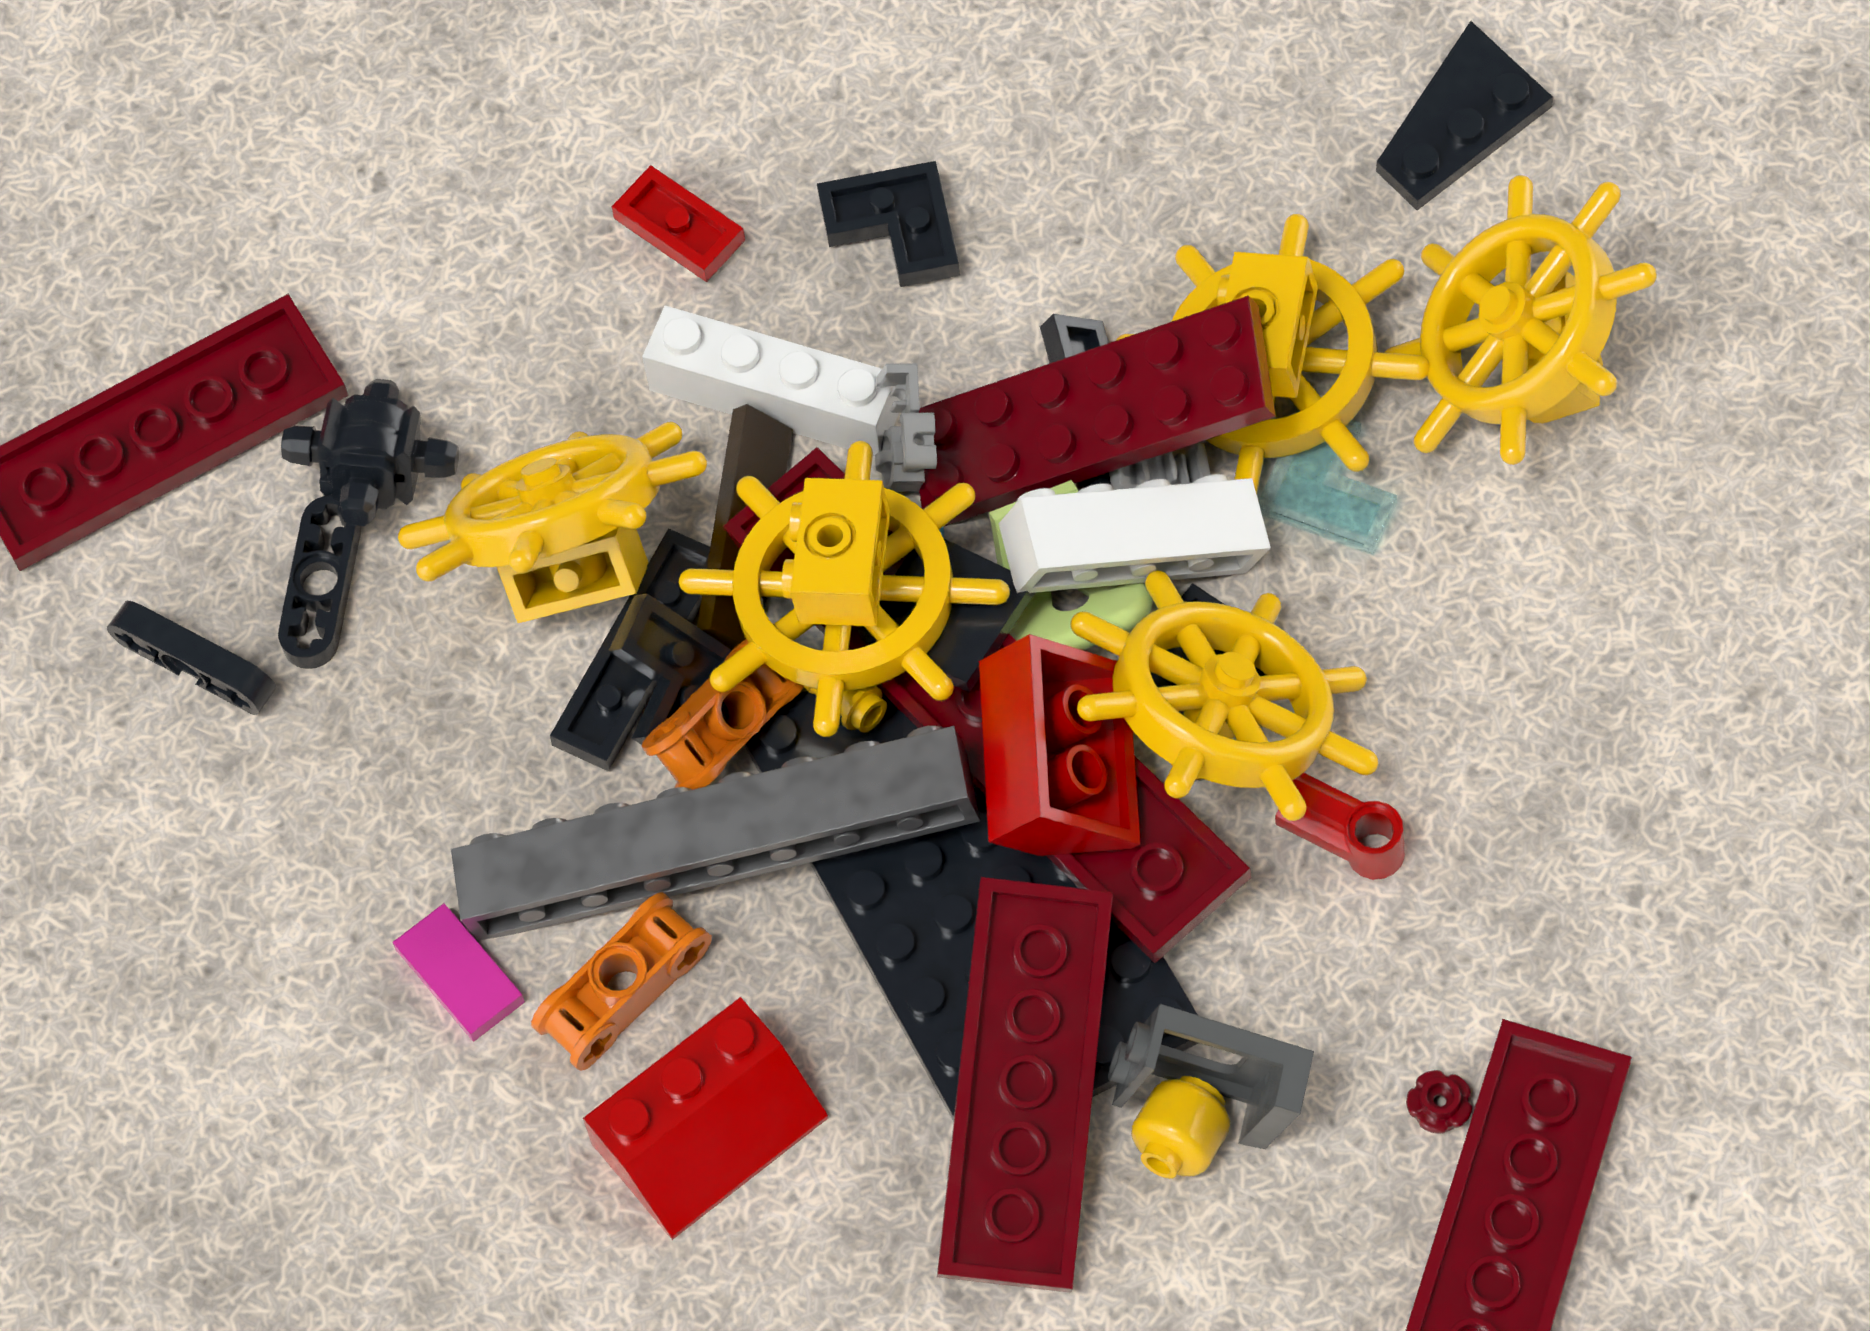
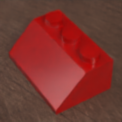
[979,634,1141,856]
[583,997,829,1240]

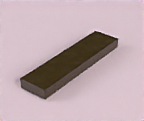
[697,404,793,650]

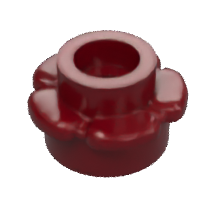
[1406,1070,1472,1134]

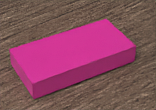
[392,903,525,1042]

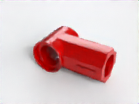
[1275,773,1405,880]

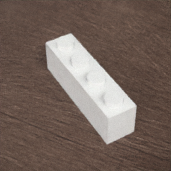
[642,305,900,457]
[999,474,1271,593]

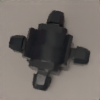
[281,379,459,526]

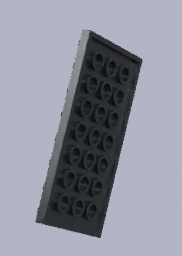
[744,691,1198,1121]

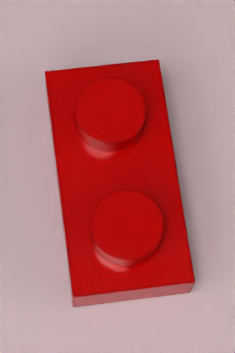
[611,165,745,282]

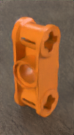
[642,639,804,790]
[531,892,712,1071]

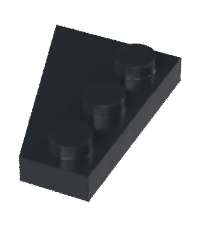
[1376,21,1553,210]

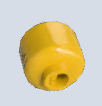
[1131,1076,1230,1179]

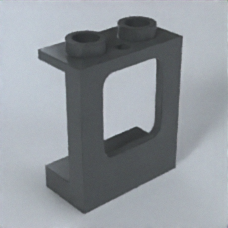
[1108,1004,1314,1149]

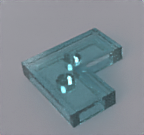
[1258,411,1397,555]

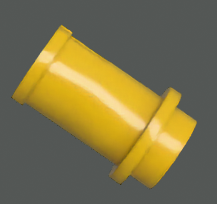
[804,686,887,733]

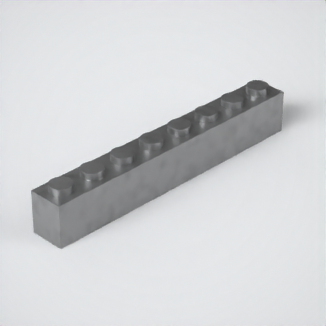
[451,726,980,941]

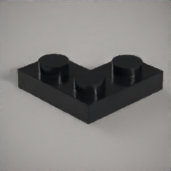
[817,161,960,287]
[609,594,732,745]

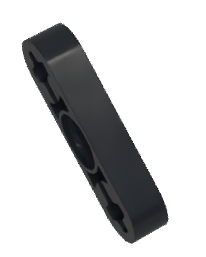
[278,495,361,669]
[107,600,276,715]

